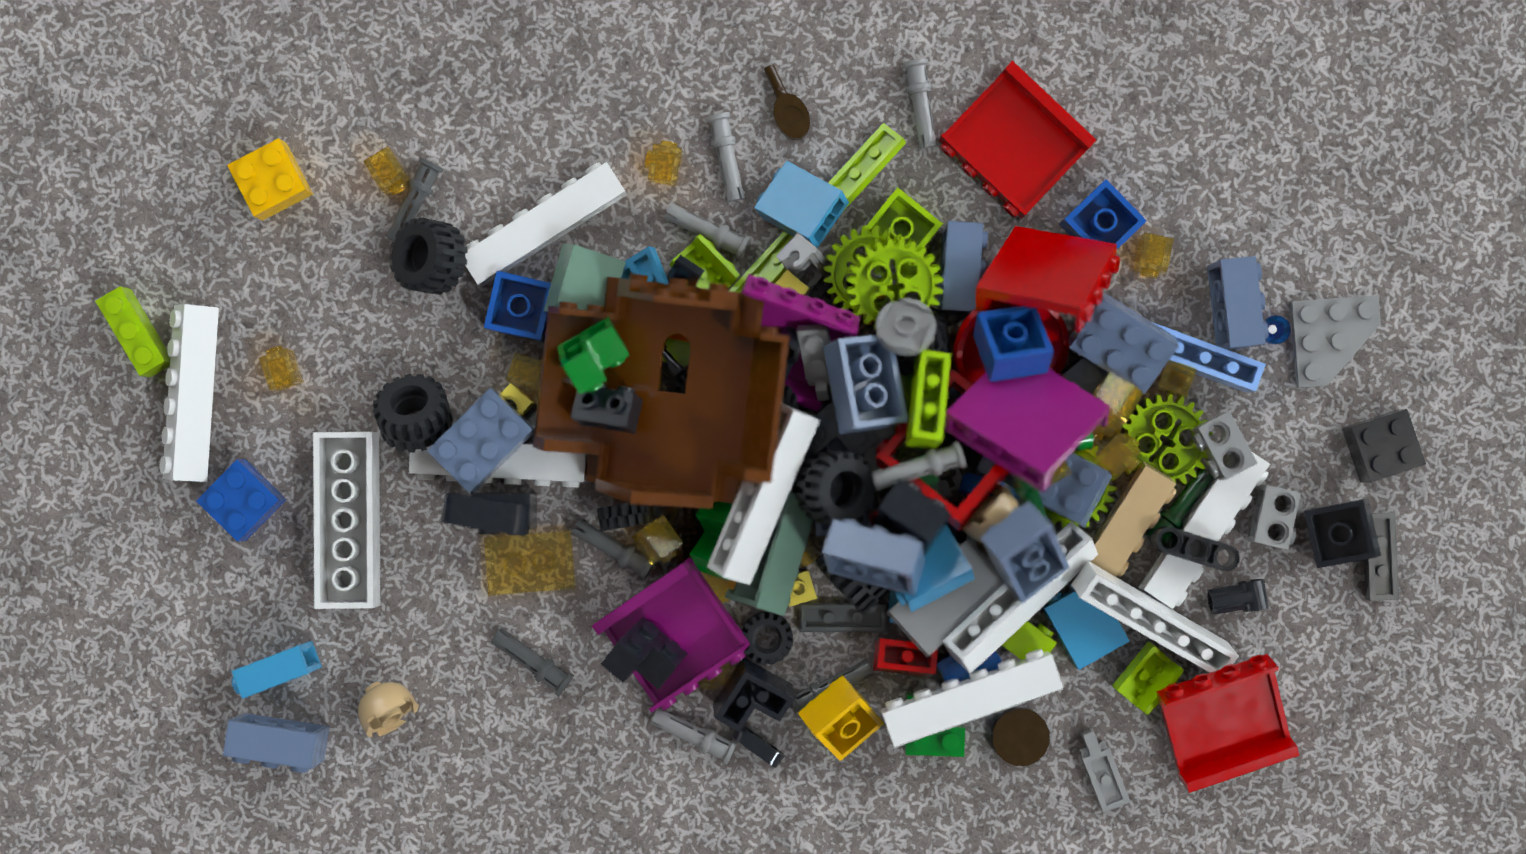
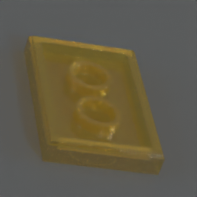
[484,531,576,596]

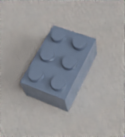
[937,221,988,316]
[1207,256,1269,350]
[1068,292,1179,394]
[823,335,908,435]
[427,388,535,493]
[980,501,1070,604]
[822,519,925,596]
[223,713,330,773]

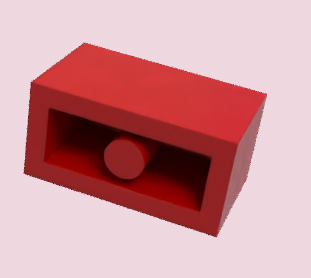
[873,638,938,677]

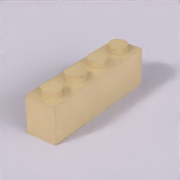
[1091,461,1176,577]

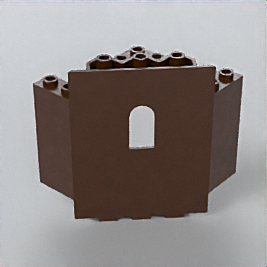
[533,273,789,508]

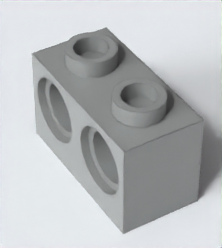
[1192,411,1258,480]
[1247,485,1303,550]

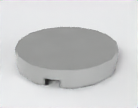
[876,298,936,356]

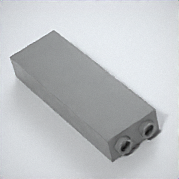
[886,497,1057,657]

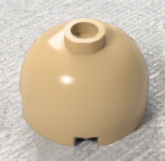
[962,485,1019,543]
[357,682,419,737]

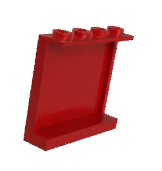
[938,60,1097,219]
[976,226,1120,333]
[1156,654,1300,793]

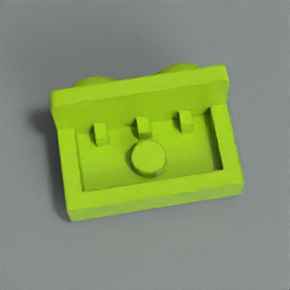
[669,234,740,290]
[1112,641,1184,715]

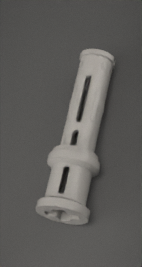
[902,59,937,149]
[705,112,745,202]
[664,202,751,260]
[872,441,966,491]
[650,708,738,765]

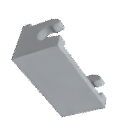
[776,233,831,288]

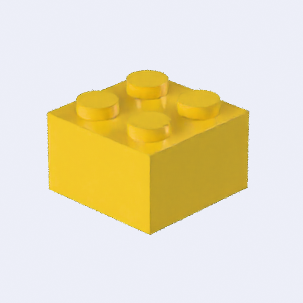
[227,138,313,221]
[798,675,885,761]

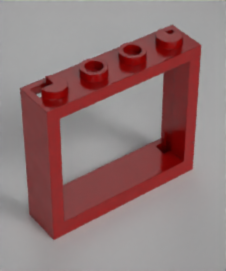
[876,369,1009,531]

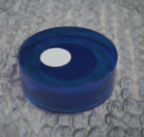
[1263,315,1291,345]

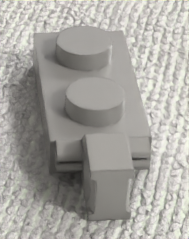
[797,324,831,401]
[1080,728,1130,813]

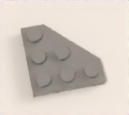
[1290,295,1381,388]

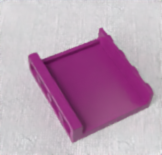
[740,274,860,412]
[945,368,1110,493]
[592,558,750,713]

